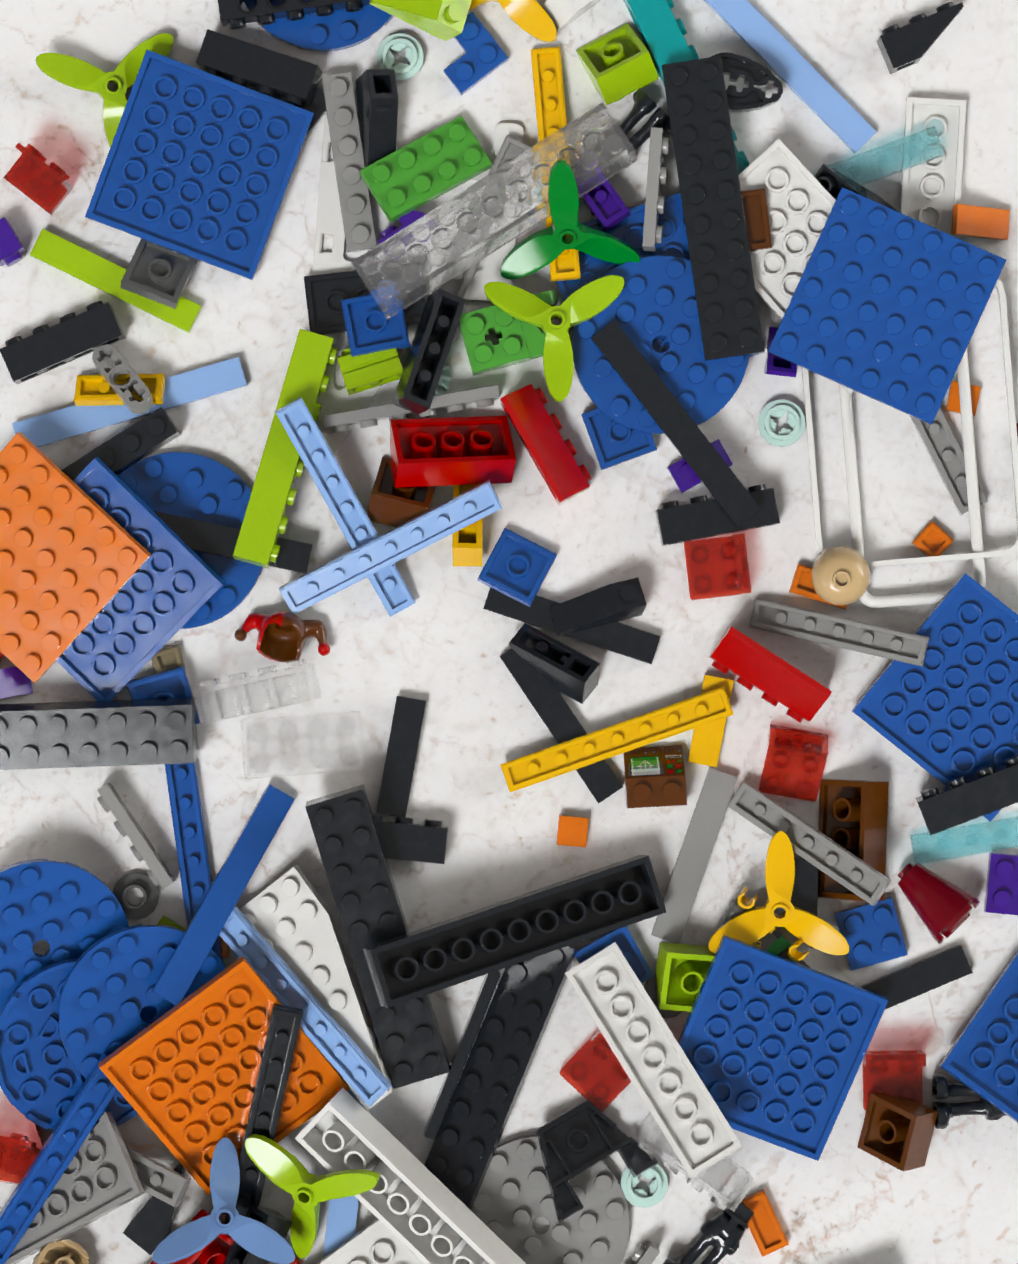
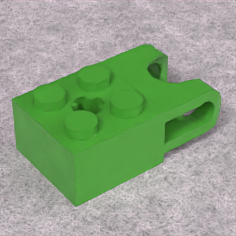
[459,290,559,376]

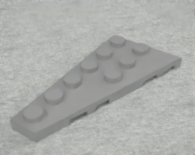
[5,1112,145,1264]

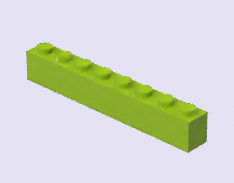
[233,329,338,569]

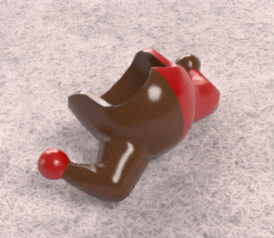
[234,611,331,662]

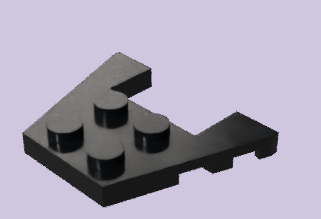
[536,1100,658,1223]

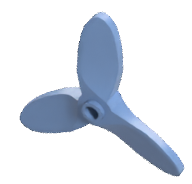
[152,1137,295,1264]

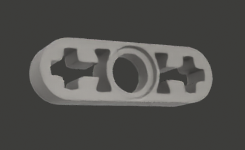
[92,344,153,414]

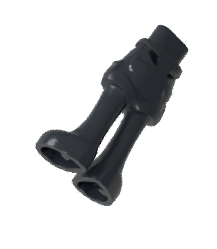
[580,89,671,179]
[932,1073,1007,1129]
[663,1198,755,1264]

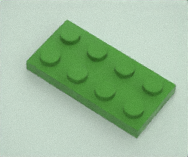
[360,116,492,223]

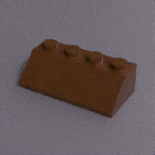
[818,779,889,901]

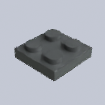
[120,239,197,309]

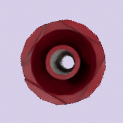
[897,863,980,944]

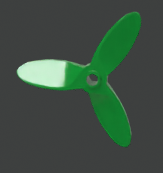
[501,159,640,279]

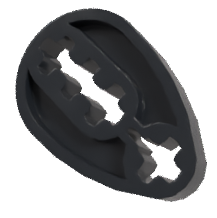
[711,52,783,112]

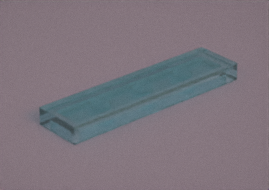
[828,126,945,186]
[910,816,1018,864]

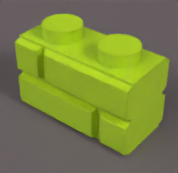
[337,348,403,395]

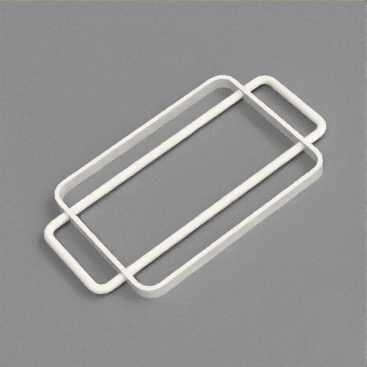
[802,279,1018,608]

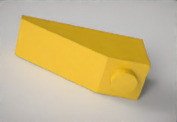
[452,484,483,567]

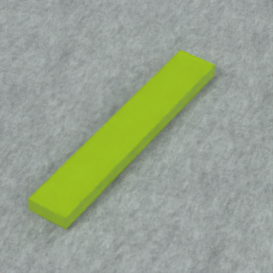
[30,228,202,333]

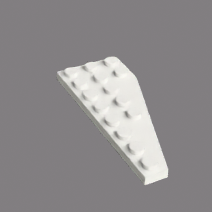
[240,865,393,1111]

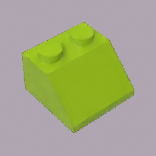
[576,23,659,105]
[656,942,715,1012]

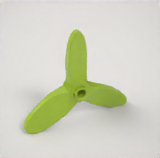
[35,33,174,147]
[484,275,624,402]
[245,1134,380,1259]

